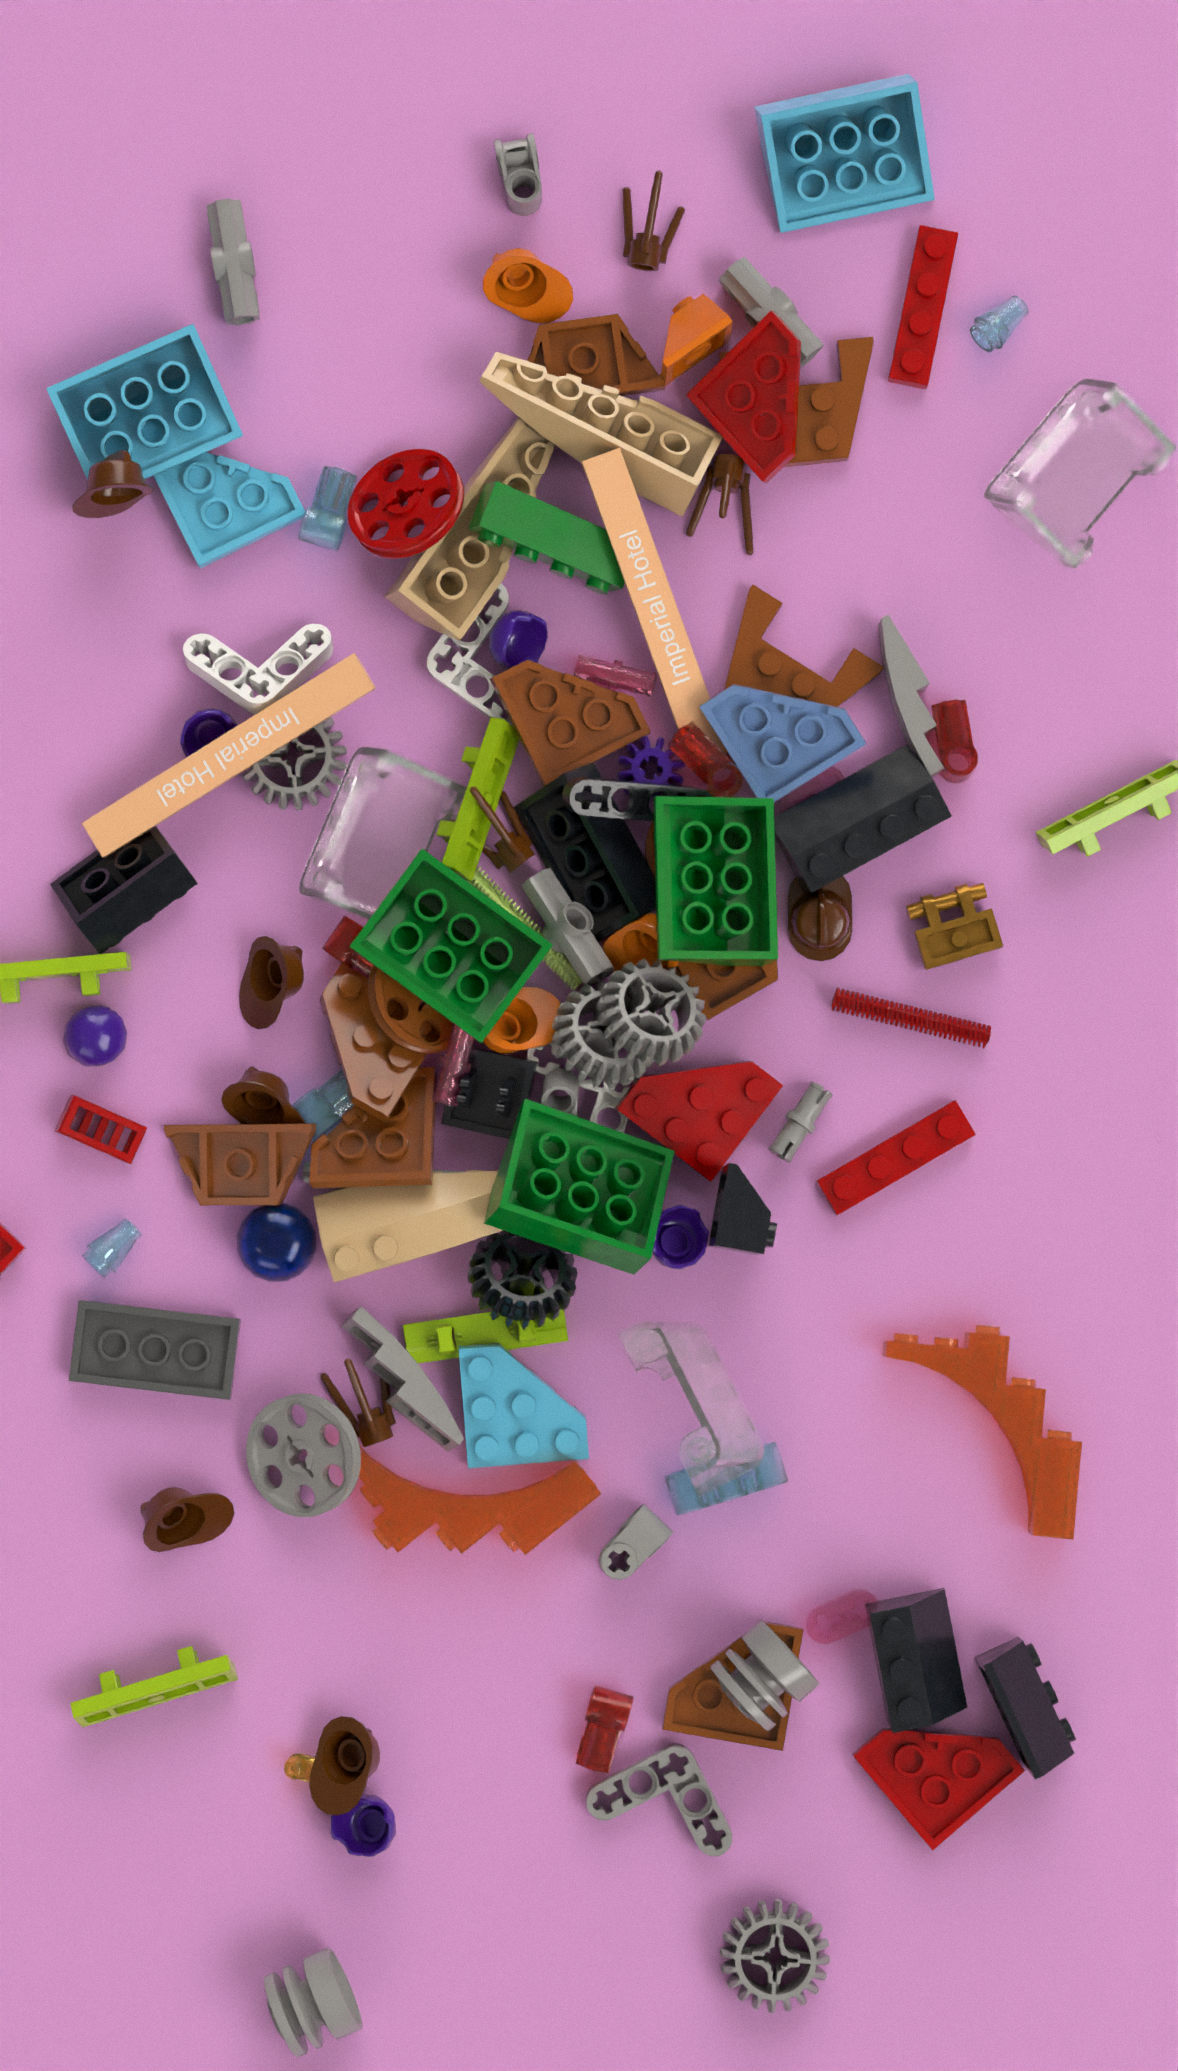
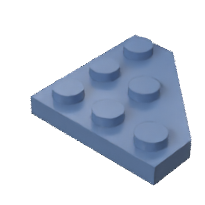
[700,684,866,802]

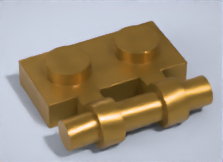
[906,883,1004,971]

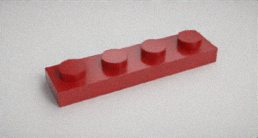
[888,225,958,389]
[816,1100,976,1216]

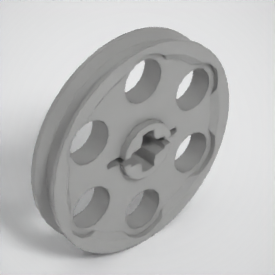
[246,1393,361,1517]

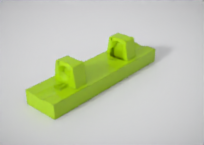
[436,717,520,882]
[1035,760,1178,857]
[0,952,132,1004]
[403,1310,569,1364]
[70,1646,238,1727]

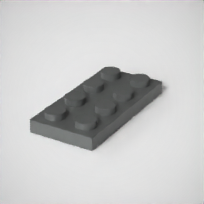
[69,1300,241,1400]

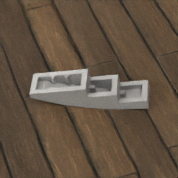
[878,615,944,778]
[341,1306,464,1451]

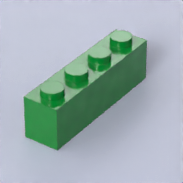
[468,481,625,595]

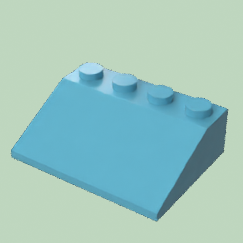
[754,74,935,233]
[46,324,243,480]

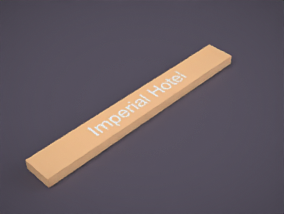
[581,448,728,765]
[82,653,376,858]

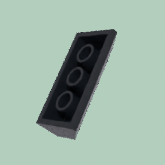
[774,745,952,893]
[514,762,656,943]
[708,1163,777,1255]

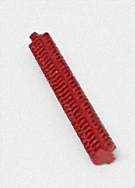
[832,987,991,1049]

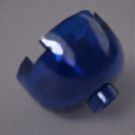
[236,1202,317,1282]

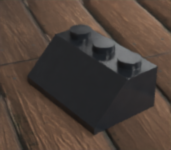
[50,826,198,954]
[865,1588,967,1733]
[974,1637,1076,1780]

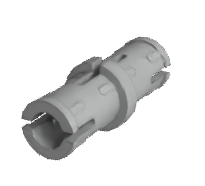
[768,1081,833,1163]

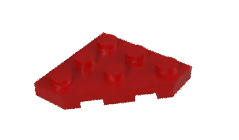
[686,310,801,483]
[614,1060,784,1182]
[852,1728,1025,1850]

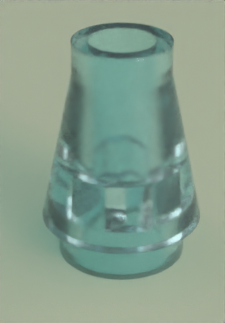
[970,295,1029,352]
[82,1218,142,1278]

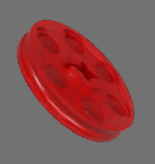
[347,449,464,559]

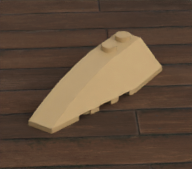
[479,352,723,517]
[385,417,555,641]
[313,1170,502,1282]

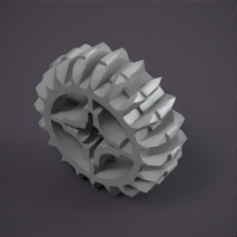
[242,717,347,811]
[597,958,707,1067]
[552,981,654,1090]
[719,1899,830,2013]

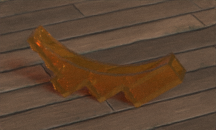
[882,1325,1082,1540]
[359,1446,602,1555]

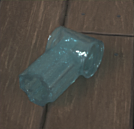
[298,466,357,551]
[292,1069,354,1142]

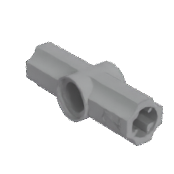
[207,199,260,326]
[719,257,824,368]
[522,868,615,986]

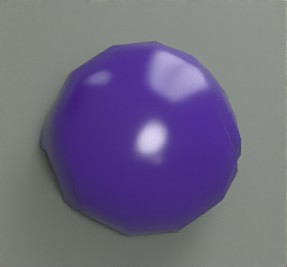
[489,610,548,669]
[180,708,237,758]
[63,1006,127,1067]
[652,1205,709,1269]
[331,1794,396,1857]

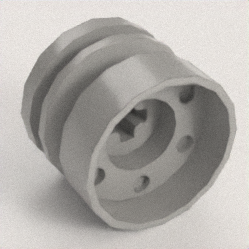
[710,1619,820,1732]
[264,1947,363,2058]

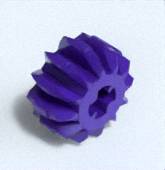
[617,736,685,803]

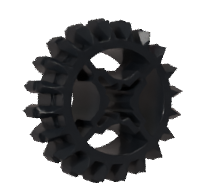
[467,1230,578,1330]

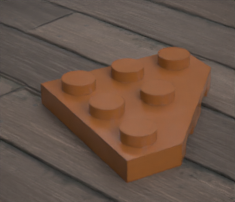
[490,660,651,787]
[320,963,436,1122]
[309,1067,437,1188]
[662,1621,804,1751]

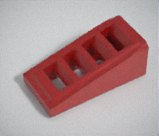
[55,1095,147,1164]

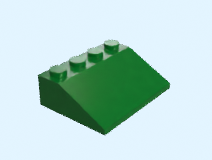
[653,796,778,966]
[349,849,553,1043]
[484,1099,674,1275]

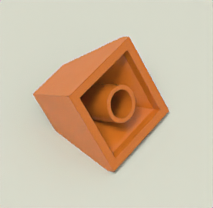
[661,293,733,386]

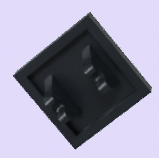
[441,1044,538,1139]

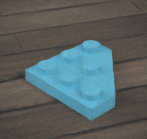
[153,452,307,569]
[459,1343,589,1468]

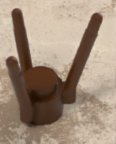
[623,170,685,271]
[686,454,753,555]
[447,787,535,873]
[320,1358,396,1447]

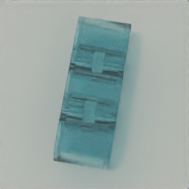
[664,1442,788,1515]

